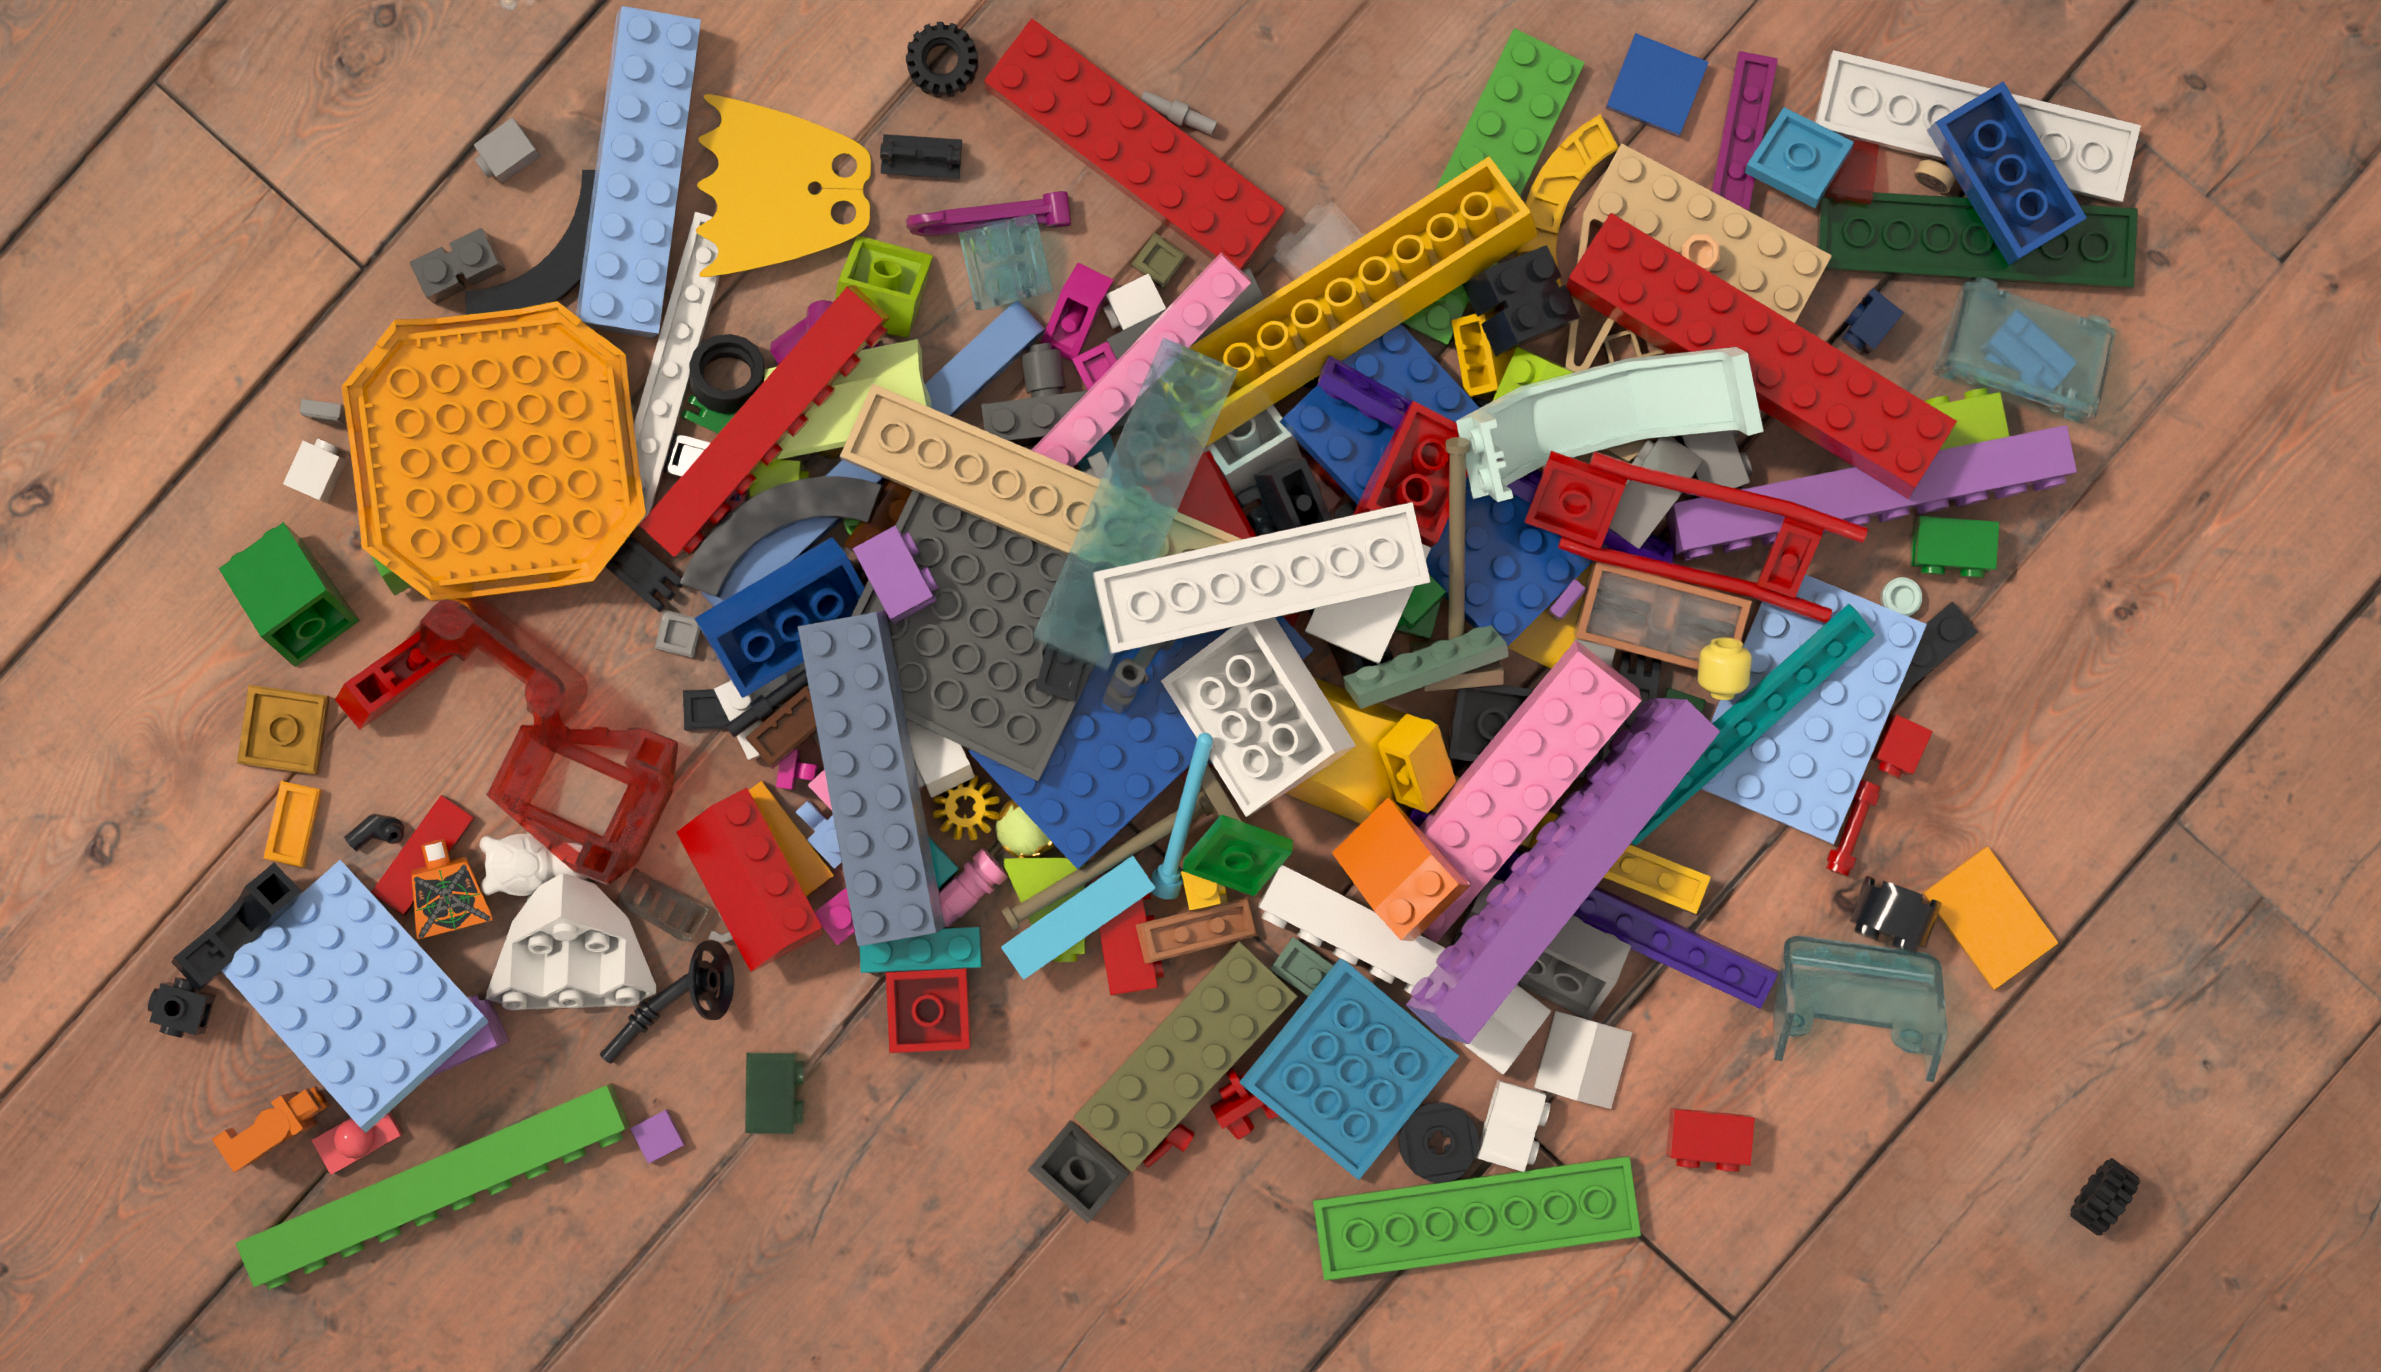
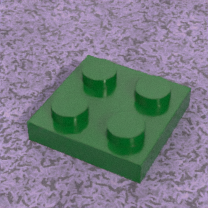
[1183,814,1293,896]

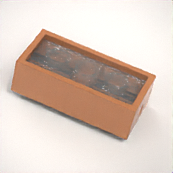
[1573,561,1752,670]

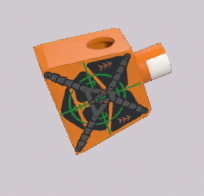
[411,839,493,940]

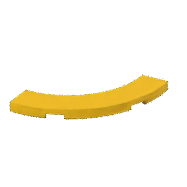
[1516,114,1619,287]

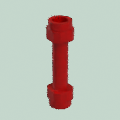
[1826,780,1881,877]

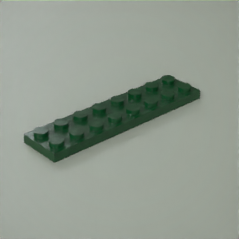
[1817,189,2138,289]

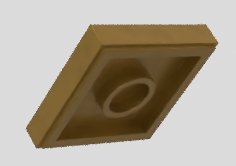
[237,685,330,775]

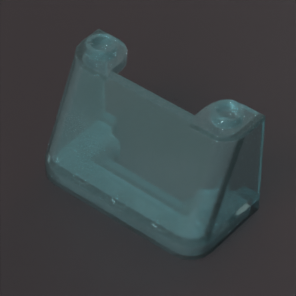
[1933,277,2116,424]

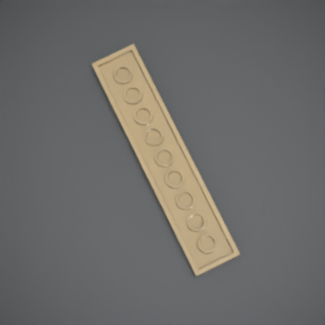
[840,384,1243,570]

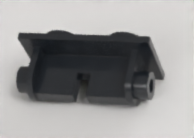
[880,134,962,179]

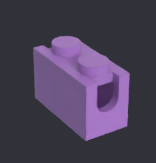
[852,526,939,624]

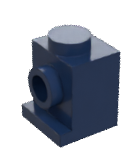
[1841,288,1904,354]

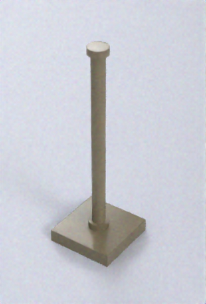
[1409,437,1504,691]
[1001,764,1241,931]

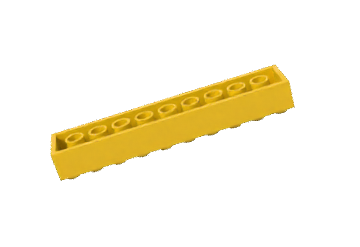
[1157,156,1539,450]

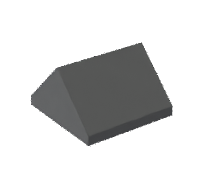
[1028,1120,1130,1224]

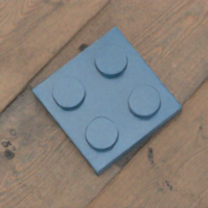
[1745,107,1854,208]

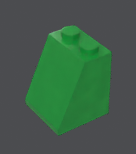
[219,522,360,667]

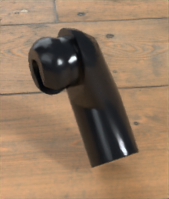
[344,814,404,852]

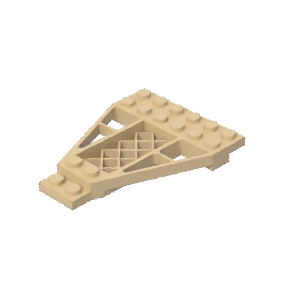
[1565,143,1832,464]

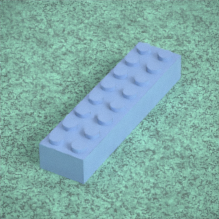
[576,6,701,338]

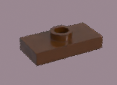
[745,686,817,769]

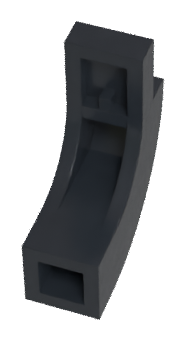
[171,862,302,991]

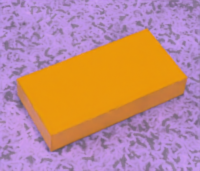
[263,781,322,867]

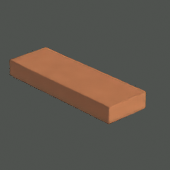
[1136,897,1258,964]

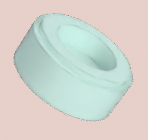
[1880,577,1922,616]

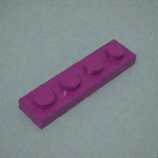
[1711,51,1778,211]

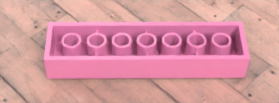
[1419,640,1642,943]

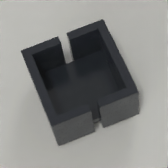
[1462,245,1580,356]

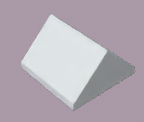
[1534,1011,1632,1109]

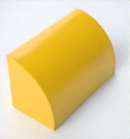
[1451,311,1516,398]

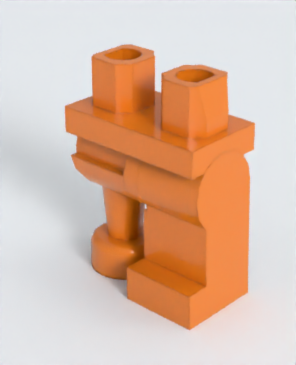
[212,1086,330,1173]

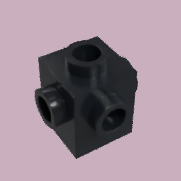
[148,977,216,1038]

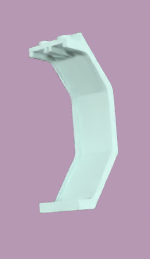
[1456,347,1764,502]

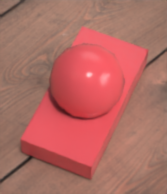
[311,1112,403,1175]

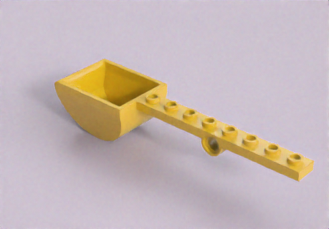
[1285,676,1711,914]

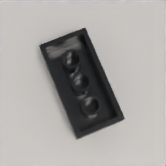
[1447,685,1614,780]

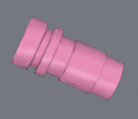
[939,848,1009,928]

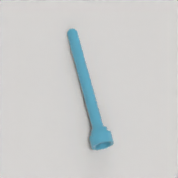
[1151,732,1213,899]

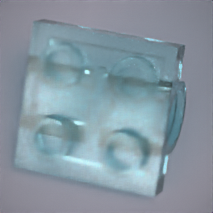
[958,214,1053,310]

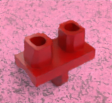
[1210,1068,1279,1139]

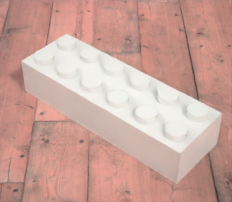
[1257,865,1446,994]

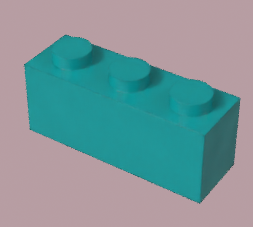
[859,926,983,973]

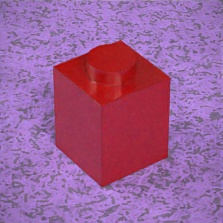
[1870,714,1933,779]

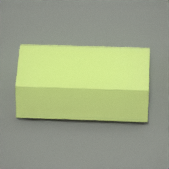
[764,339,932,460]

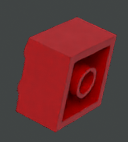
[886,968,972,1053]

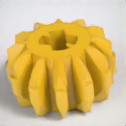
[933,774,1000,841]

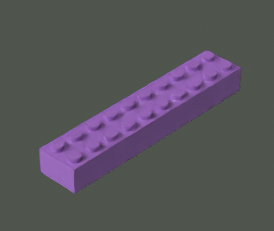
[1665,425,2077,561]
[1406,698,1720,1044]

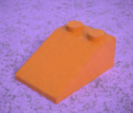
[1332,797,1471,941]

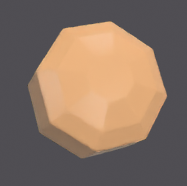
[1681,234,1720,272]

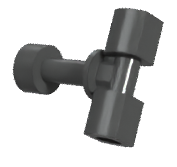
[1103,639,1177,714]

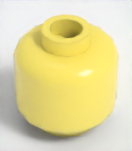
[1698,637,1752,700]

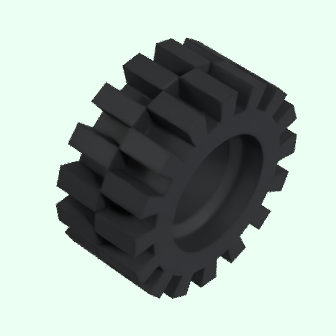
[906,22,978,98]
[2070,1158,2140,1236]

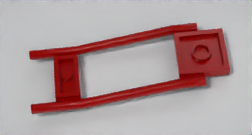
[1524,451,1868,623]

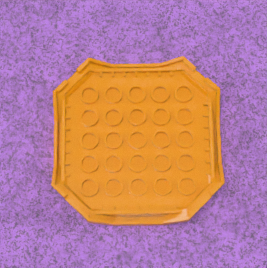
[341,301,646,601]

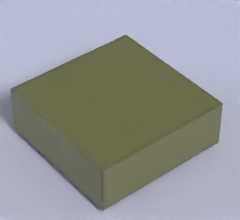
[1132,233,1187,289]

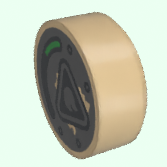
[1913,160,1956,193]

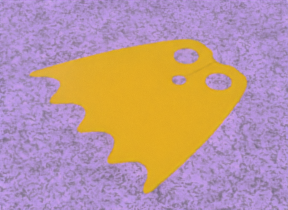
[696,94,871,277]

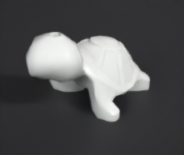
[479,826,597,901]

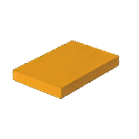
[749,781,835,897]
[1922,846,2058,990]

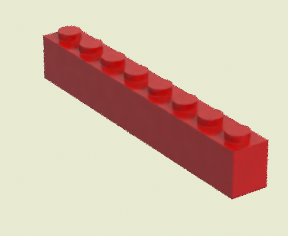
[639,285,890,557]

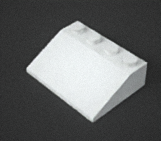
[1161,617,1356,817]

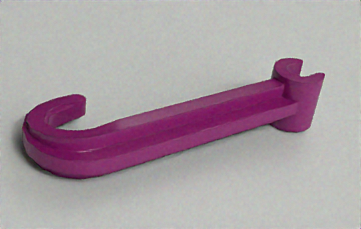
[906,191,1071,236]

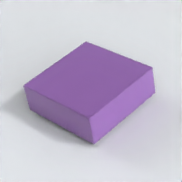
[1546,579,1585,621]
[630,1109,685,1164]

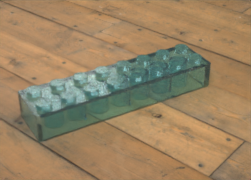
[1032,337,1238,673]

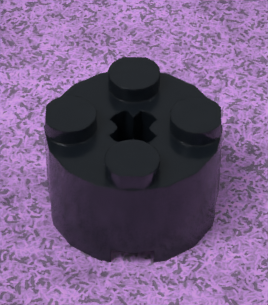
[1850,876,1942,954]

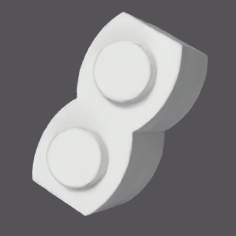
[1463,985,1551,1075]
[1476,1079,1551,1172]

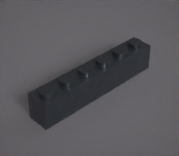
[1253,458,1394,677]

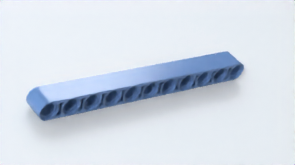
[701,300,1046,607]

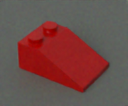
[1353,401,1468,547]

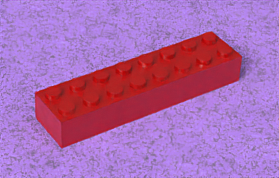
[984,18,1286,271]

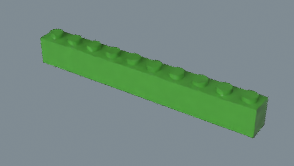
[235,1083,630,1290]

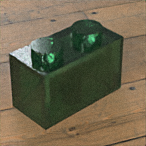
[745,1051,805,1134]

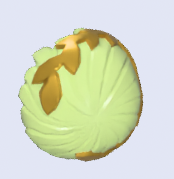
[995,800,1054,858]

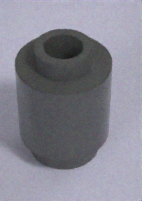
[1021,343,1066,398]

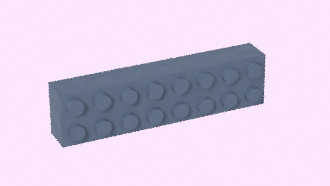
[798,611,945,946]

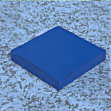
[1606,33,1709,137]

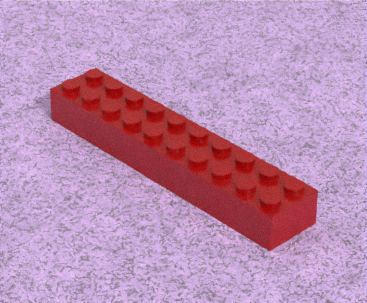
[1566,213,1957,499]

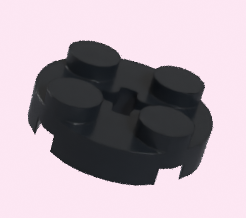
[1399,1102,1479,1183]

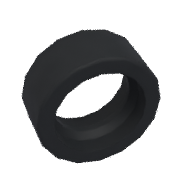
[689,334,765,414]

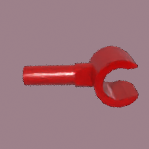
[1143,1124,1195,1168]

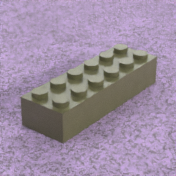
[1074,941,1298,1172]

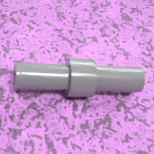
[1141,91,1218,136]

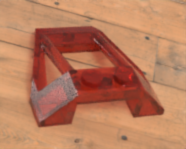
[487,725,678,885]

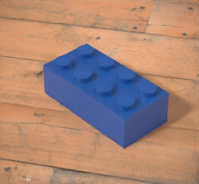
[1927,81,2087,265]
[694,537,865,698]

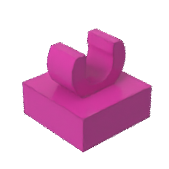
[776,750,818,790]

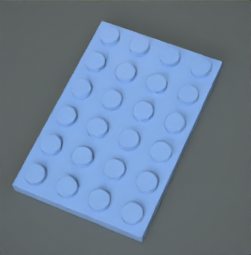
[1701,574,1927,845]
[222,860,489,1133]

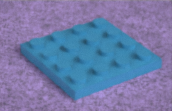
[1239,958,1459,1180]

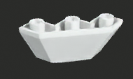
[486,873,656,1010]

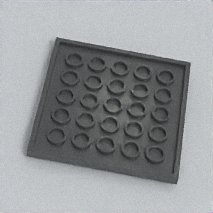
[851,490,1107,783]

